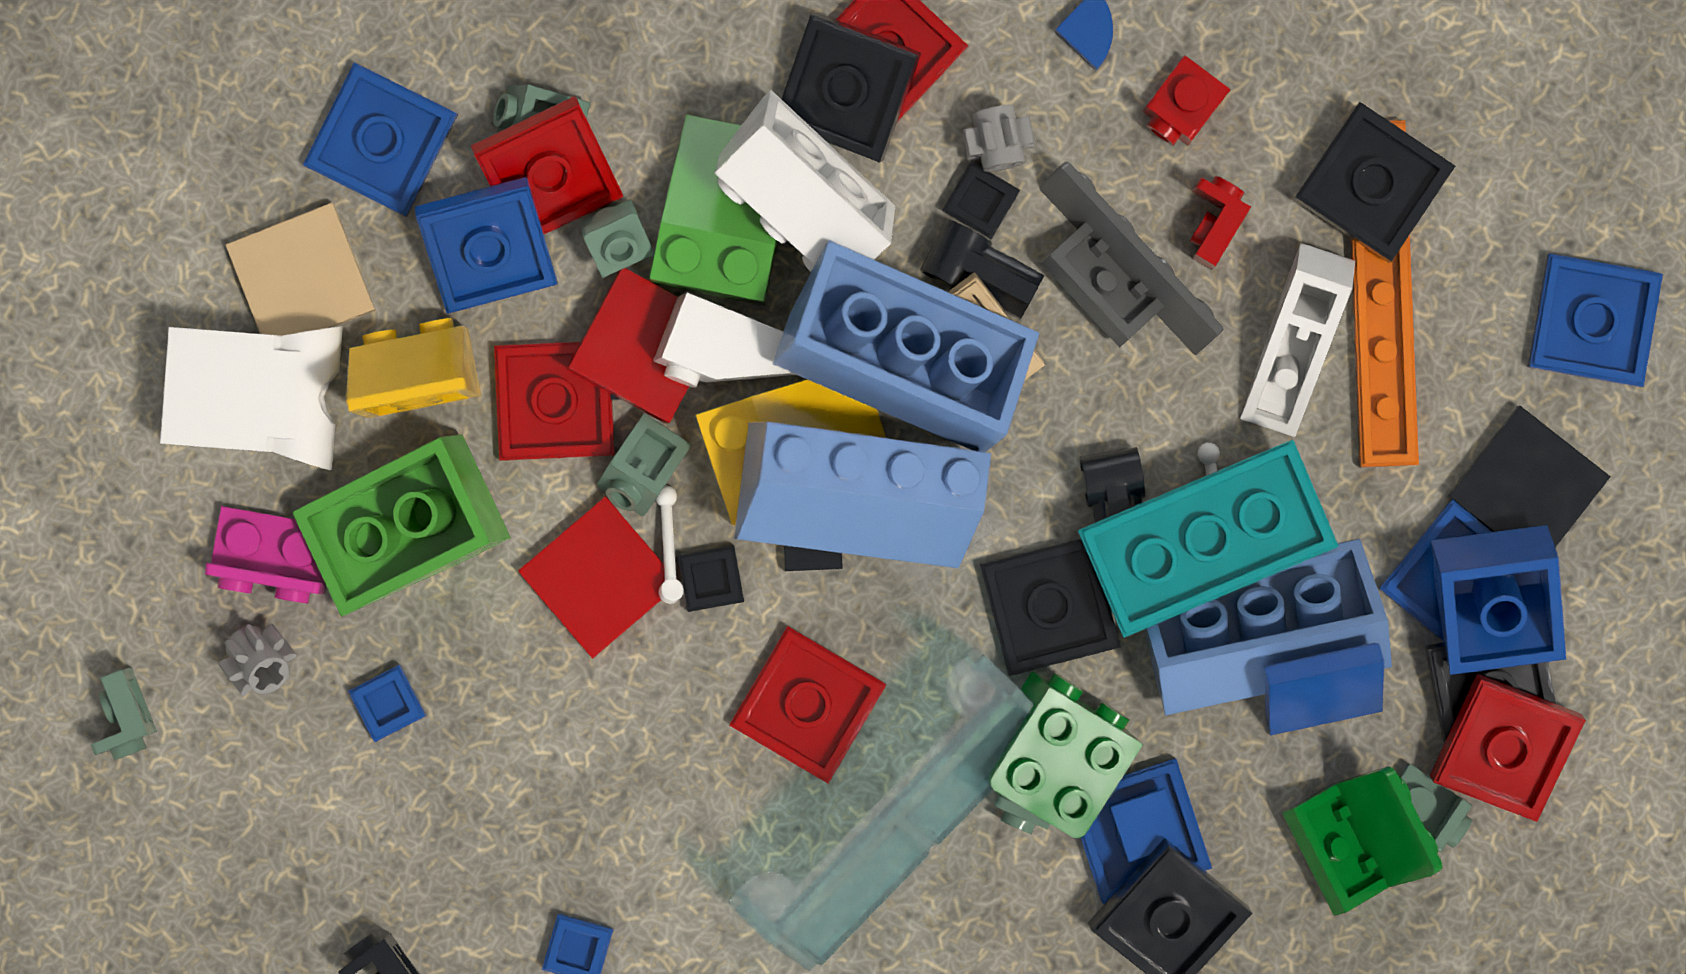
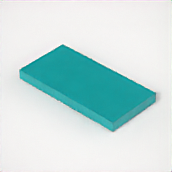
[1078,439,1339,638]

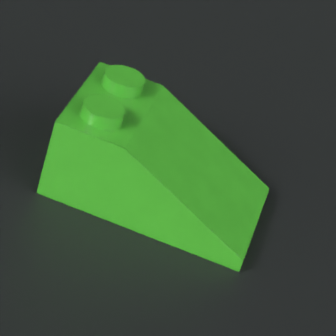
[650,115,778,306]
[292,434,511,617]

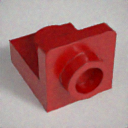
[1142,55,1231,146]
[1190,176,1251,270]

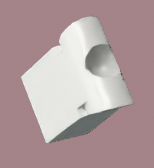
[160,326,343,470]

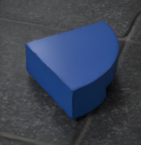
[1055,0,1113,71]

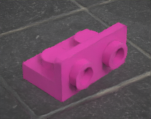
[204,506,326,604]

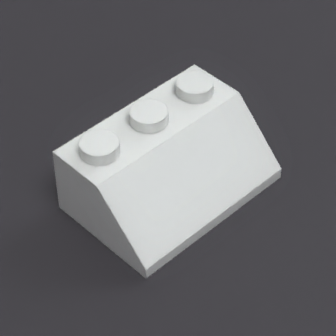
[715,90,895,272]

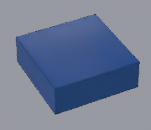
[348,665,427,742]
[1109,788,1184,862]
[542,913,614,974]

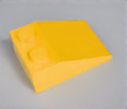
[347,318,481,418]
[696,380,886,526]

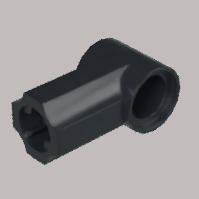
[920,219,1045,320]
[1079,447,1146,523]

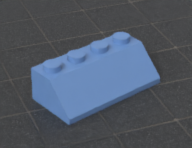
[773,240,1040,452]
[734,422,991,568]
[1144,539,1392,716]

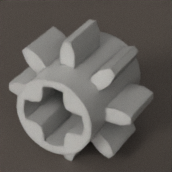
[963,105,1035,172]
[219,624,296,696]

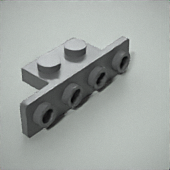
[1040,161,1224,355]

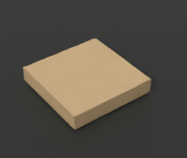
[226,203,376,336]

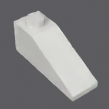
[1240,243,1355,437]
[653,293,796,388]

